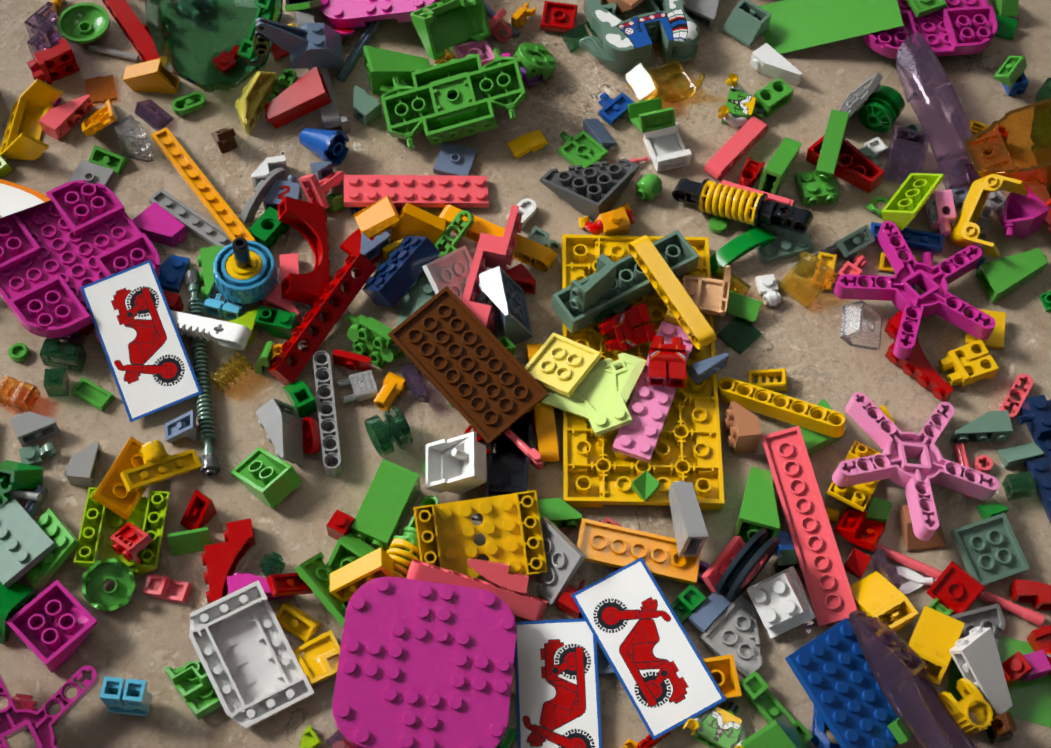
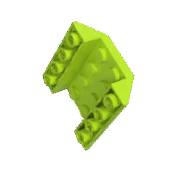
[73,487,171,575]

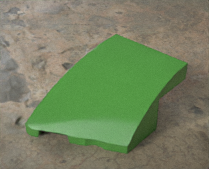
[164,660,222,720]

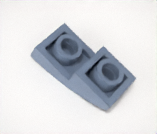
[688,592,732,633]

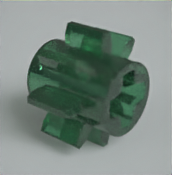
[259,551,285,577]

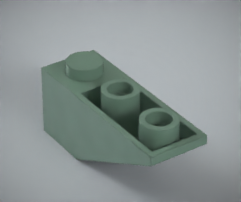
[950,410,1013,444]

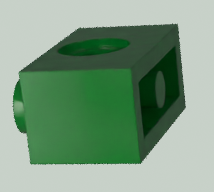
[248,206,289,249]

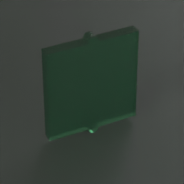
[717,316,762,355]

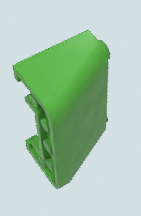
[410,0,491,60]

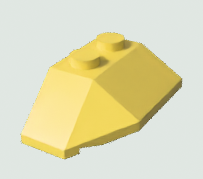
[235,71,278,135]

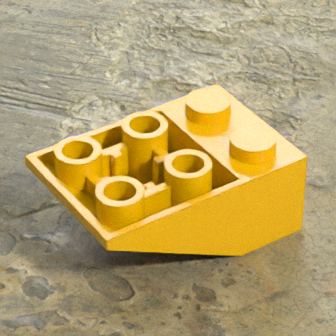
[850,571,918,641]
[899,605,965,685]

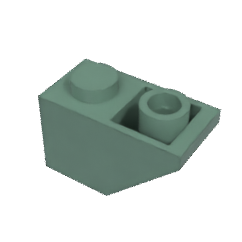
[353,85,381,127]

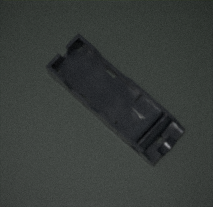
[485,409,533,497]

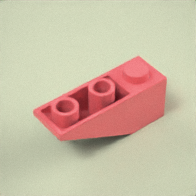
[39,94,94,141]

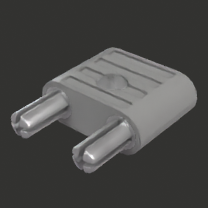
[337,370,378,403]

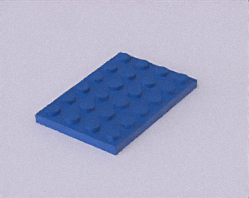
[785,618,918,748]

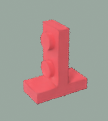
[298,171,345,209]

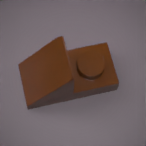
[211,127,238,153]

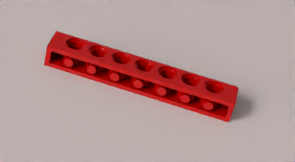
[268,253,377,385]

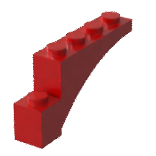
[884,311,954,402]
[201,518,256,604]

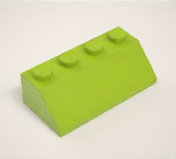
[881,173,945,231]

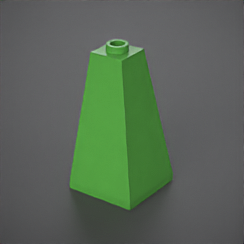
[363,45,433,95]
[733,466,780,544]
[740,713,808,748]

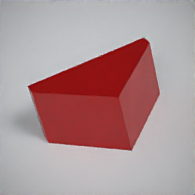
[505,263,536,294]
[180,490,217,530]

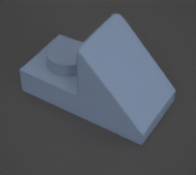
[360,231,391,261]
[165,410,197,443]

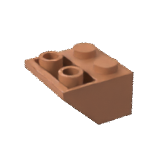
[724,401,762,454]

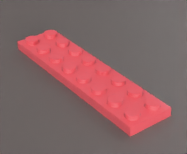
[344,175,489,208]

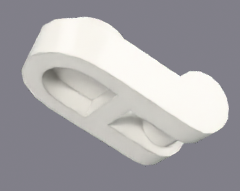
[506,198,537,229]

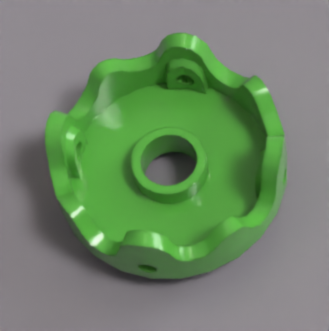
[513,42,557,80]
[82,559,136,612]

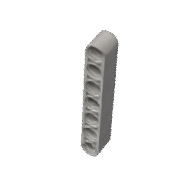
[313,351,343,477]

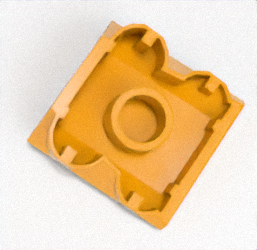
[353,195,401,239]

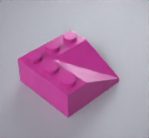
[6,580,98,673]

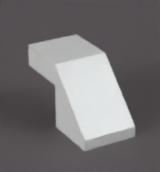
[251,155,288,188]

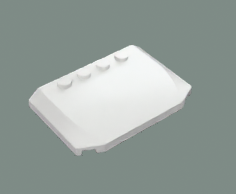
[189,580,315,729]

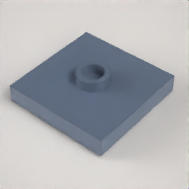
[433,142,477,176]

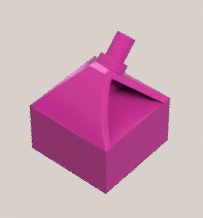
[998,184,1050,239]

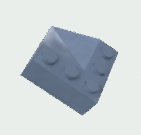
[479,266,533,345]

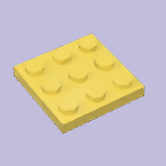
[524,332,601,397]

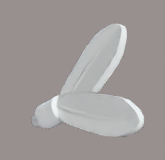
[894,566,936,596]

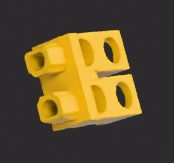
[938,339,999,388]

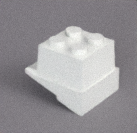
[426,432,487,495]
[747,566,816,638]

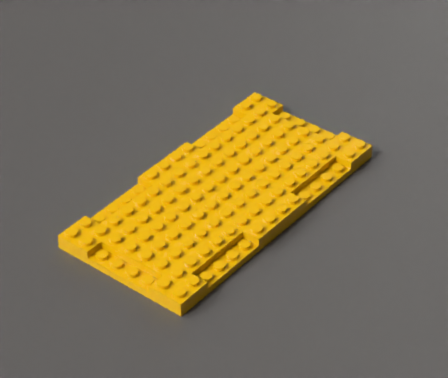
[562,234,725,510]

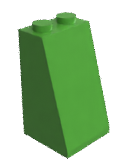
[351,459,421,551]

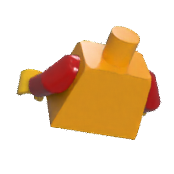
[578,202,636,235]

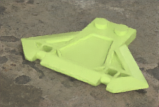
[541,352,647,437]

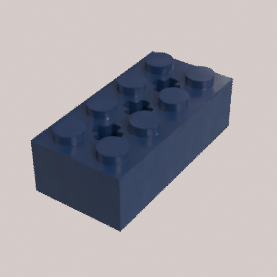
[362,236,440,307]

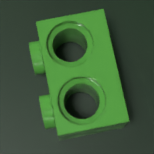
[754,77,794,118]

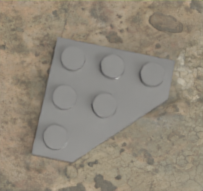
[838,73,883,118]
[537,517,586,605]
[699,595,762,679]
[950,603,1006,645]

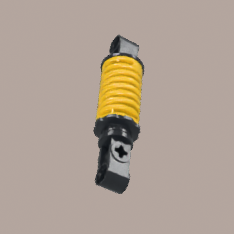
[672,178,813,234]

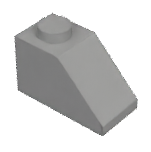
[10,411,60,447]
[64,442,103,487]

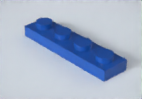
[870,222,944,253]

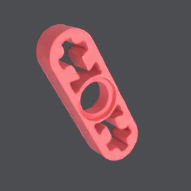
[999,374,1033,421]

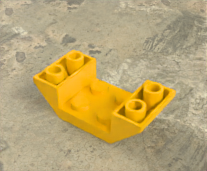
[827,440,882,512]

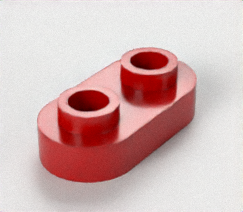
[302,417,322,455]

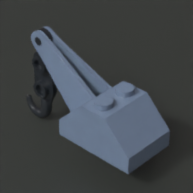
[244,17,344,69]

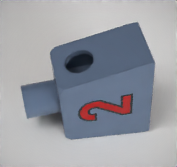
[263,175,302,211]

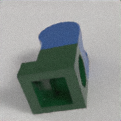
[774,531,798,573]

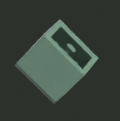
[722,0,771,47]

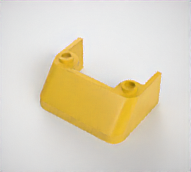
[0,79,63,161]
[949,174,1028,258]

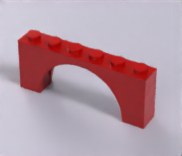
[278,196,332,306]

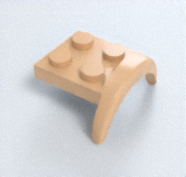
[682,265,731,317]

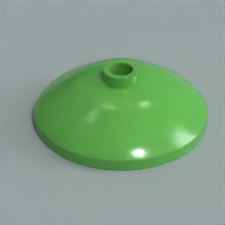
[57,3,110,44]

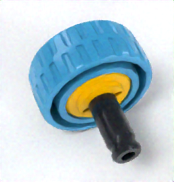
[213,238,278,304]

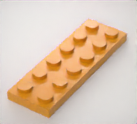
[577,518,701,585]

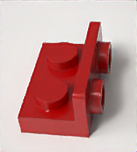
[110,522,152,565]

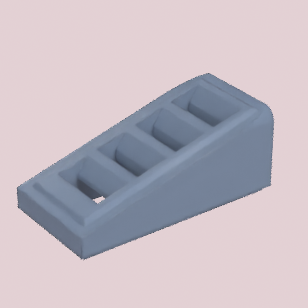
[688,352,729,384]

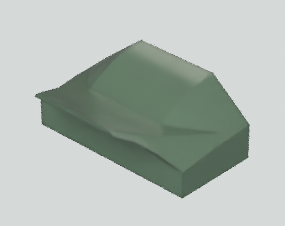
[835,225,876,263]

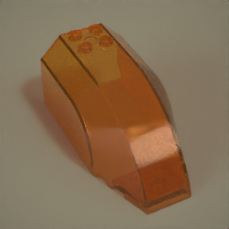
[963,98,1051,185]

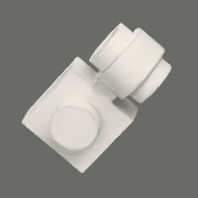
[755,274,781,307]

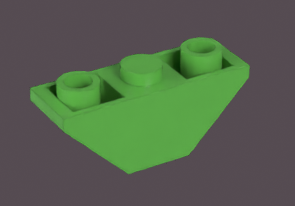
[538,498,582,529]

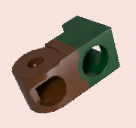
[985,712,1017,744]

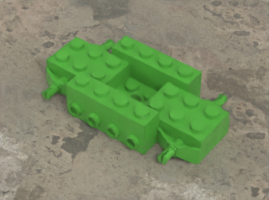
[381,47,528,149]

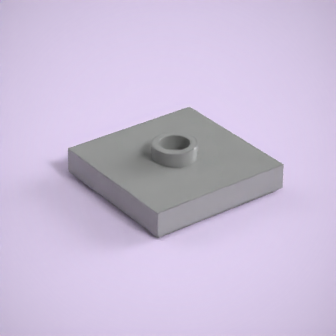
[67,160,115,187]

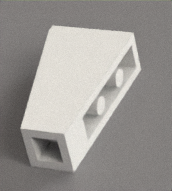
[949,626,1013,717]

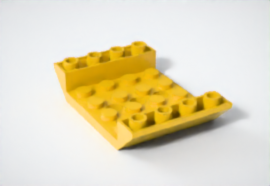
[413,490,548,581]

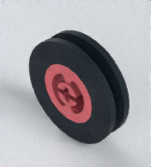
[715,528,779,603]

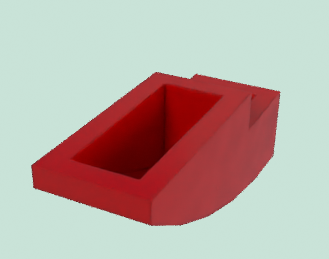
[1009,579,1051,610]

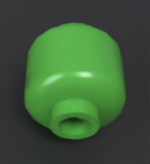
[636,174,662,201]

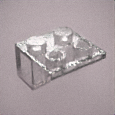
[112,115,154,162]

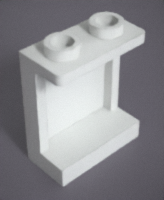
[643,122,692,172]

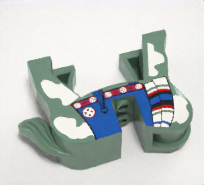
[579,0,700,73]

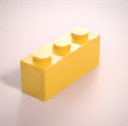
[330,547,394,603]

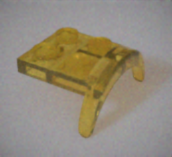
[647,60,705,103]
[778,252,838,309]

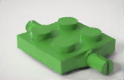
[558,130,608,168]

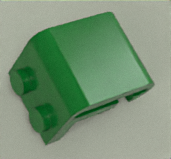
[0,581,36,644]

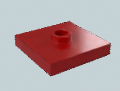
[540,1,578,34]
[926,561,986,615]

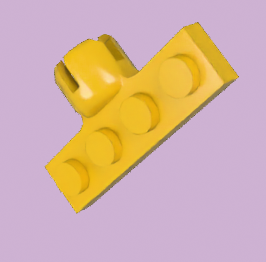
[120,440,202,492]

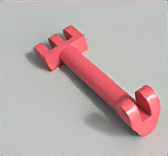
[504,429,544,470]

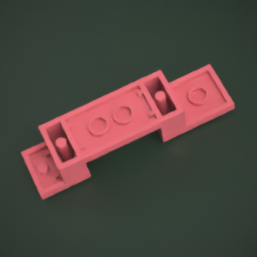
[462,205,522,332]

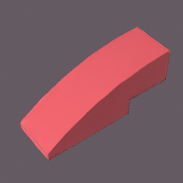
[467,558,529,593]

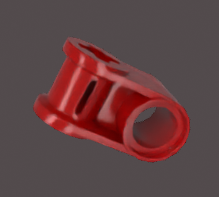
[738,157,765,188]

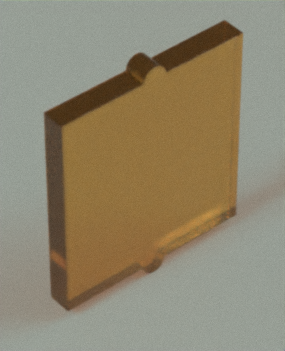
[84,75,117,104]

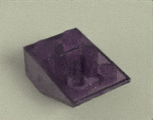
[883,126,930,184]

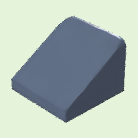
[310,161,333,181]

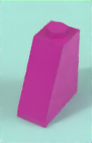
[132,202,188,247]

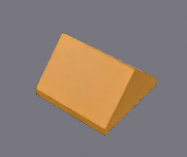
[703,654,742,699]

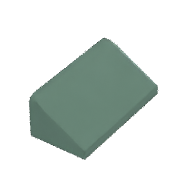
[997,442,1044,468]

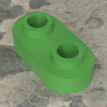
[172,91,206,116]

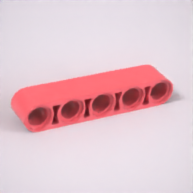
[704,116,769,181]

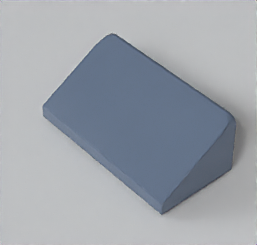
[583,119,616,149]

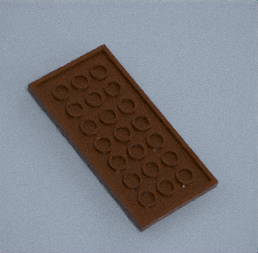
[388,286,549,446]

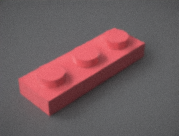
[701,536,745,593]

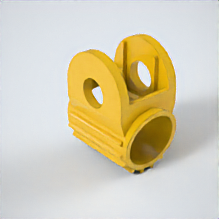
[937,678,994,736]

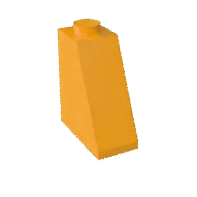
[123,58,180,94]
[390,202,446,244]

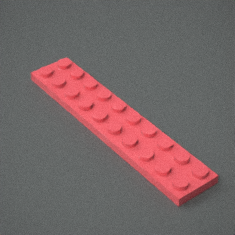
[761,426,859,628]

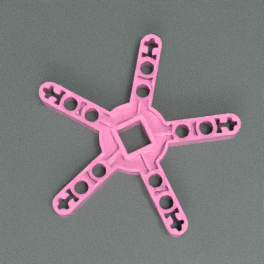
[832,392,1000,541]

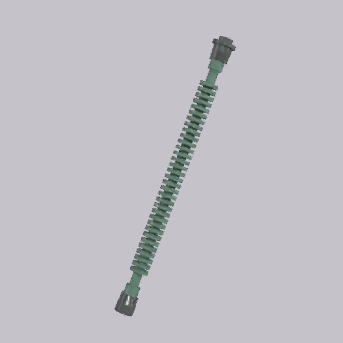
[185,270,221,477]

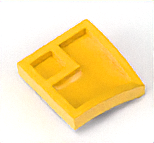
[293,630,340,686]

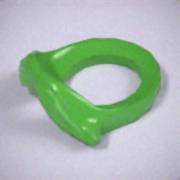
[865,196,890,218]

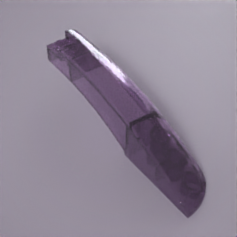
[896,32,983,190]
[849,611,977,748]

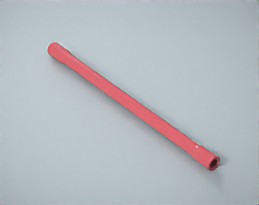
[847,540,1045,627]

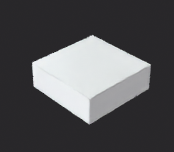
[863,137,889,157]

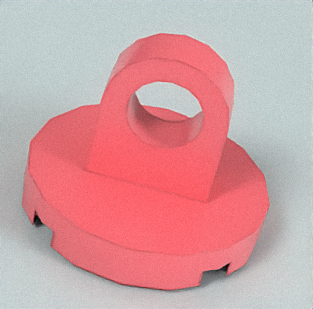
[488,8,513,42]

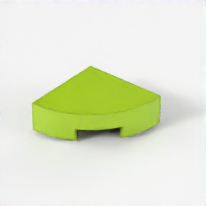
[300,725,322,748]

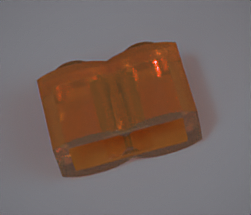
[0,375,41,413]

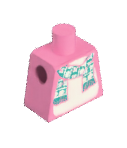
[924,189,956,236]

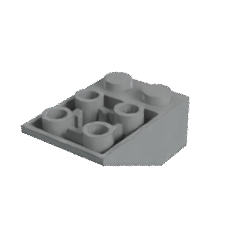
[255,398,304,466]

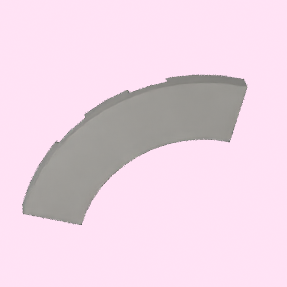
[239,167,286,224]

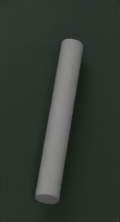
[89,44,140,62]
[7,490,42,501]

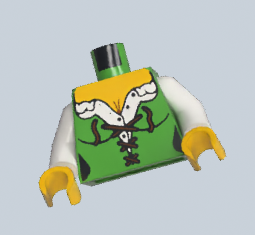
[718,73,764,128]
[683,702,746,748]

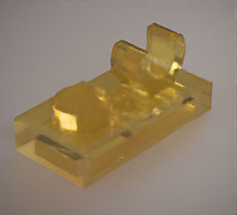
[712,265,751,296]

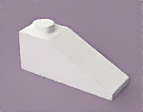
[750,43,803,86]

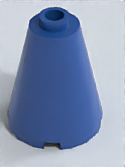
[299,128,349,166]

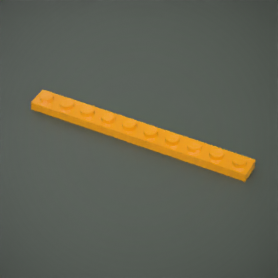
[151,127,256,242]

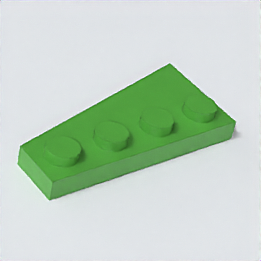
[295,552,350,628]

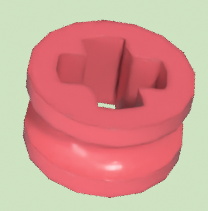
[974,455,993,474]

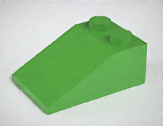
[230,447,302,509]

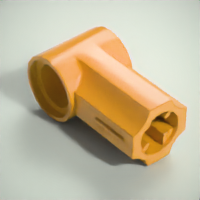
[374,372,408,411]

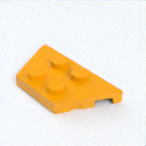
[81,99,117,137]

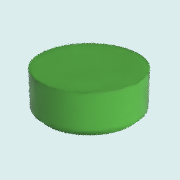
[709,216,727,234]
[9,343,30,363]

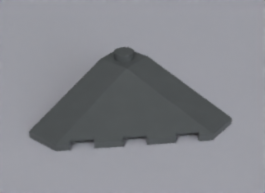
[540,158,640,220]

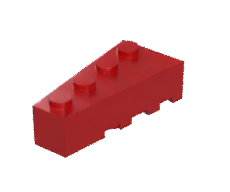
[806,135,885,193]

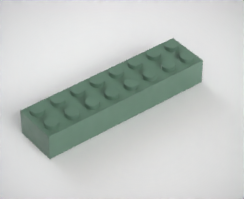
[551,230,699,334]

